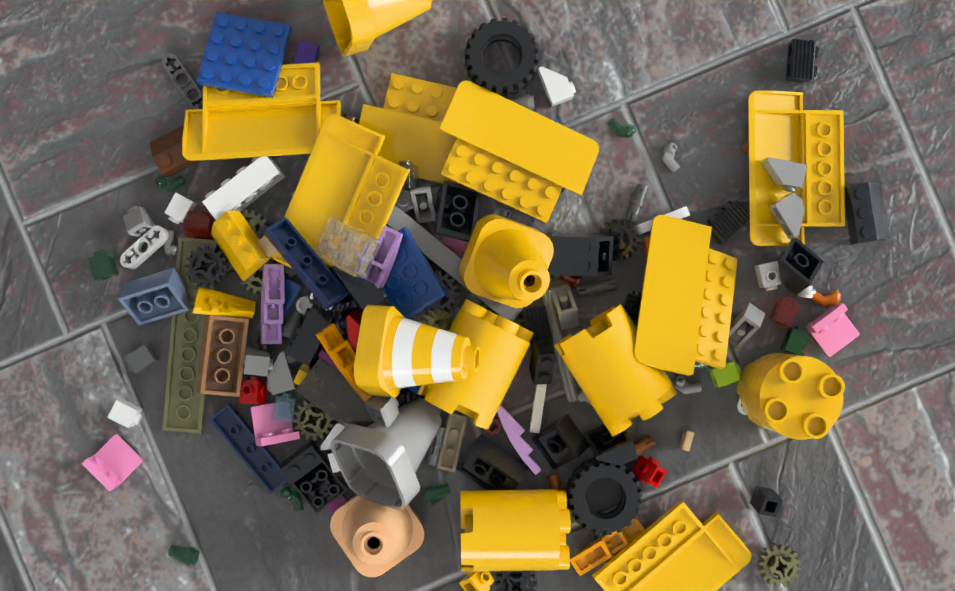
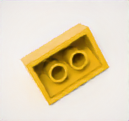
[211,211,272,281]

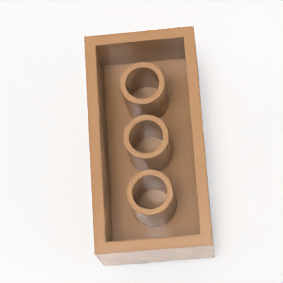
[196,314,249,397]

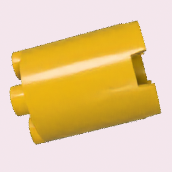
[417,299,534,429]
[554,304,678,436]
[737,353,845,440]
[460,489,571,572]

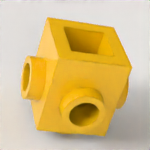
[459,571,495,591]

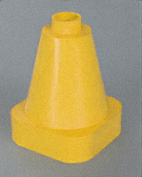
[322,0,433,57]
[459,215,554,308]

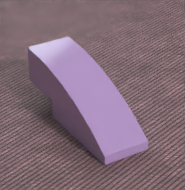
[362,225,403,289]

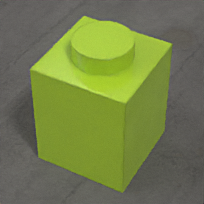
[708,361,741,388]

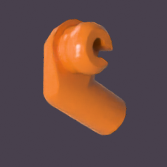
[810,290,841,307]

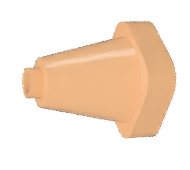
[330,494,424,577]

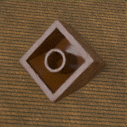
[150,125,198,177]

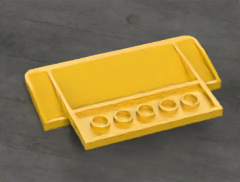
[182,62,341,161]
[359,73,459,184]
[439,81,599,224]
[748,91,845,247]
[272,114,410,277]
[634,215,738,376]
[592,500,751,591]

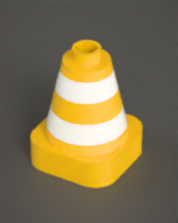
[354,305,480,398]

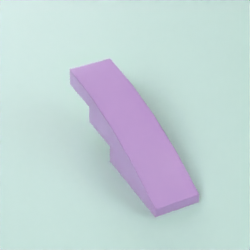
[261,264,285,345]
[497,405,541,475]

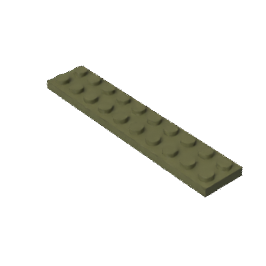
[162,237,218,434]

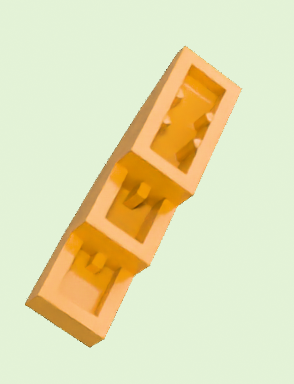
[315,324,372,402]
[570,517,645,576]

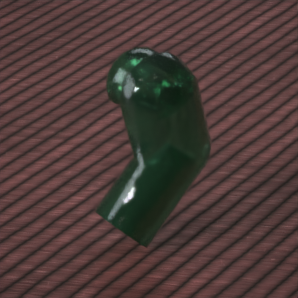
[607,118,636,138]
[155,175,186,192]
[280,487,304,512]

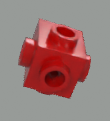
[239,376,268,405]
[632,455,667,488]

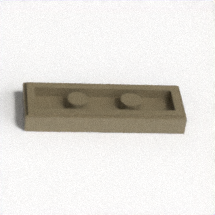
[436,412,468,473]

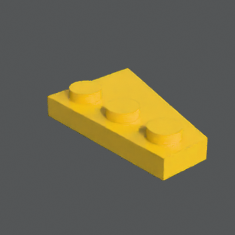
[193,287,256,318]

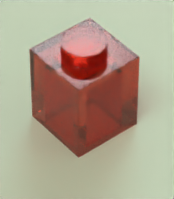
[183,211,214,240]
[769,296,800,327]

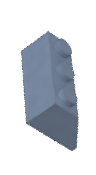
[118,267,190,326]

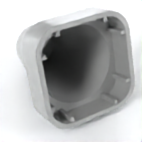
[330,397,441,510]

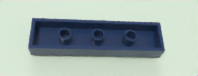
[264,217,348,310]
[209,403,288,494]

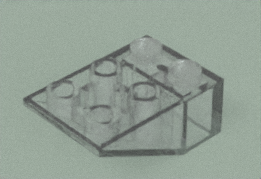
[314,215,381,277]

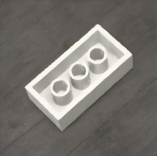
[202,156,286,220]

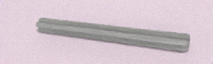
[542,290,578,403]

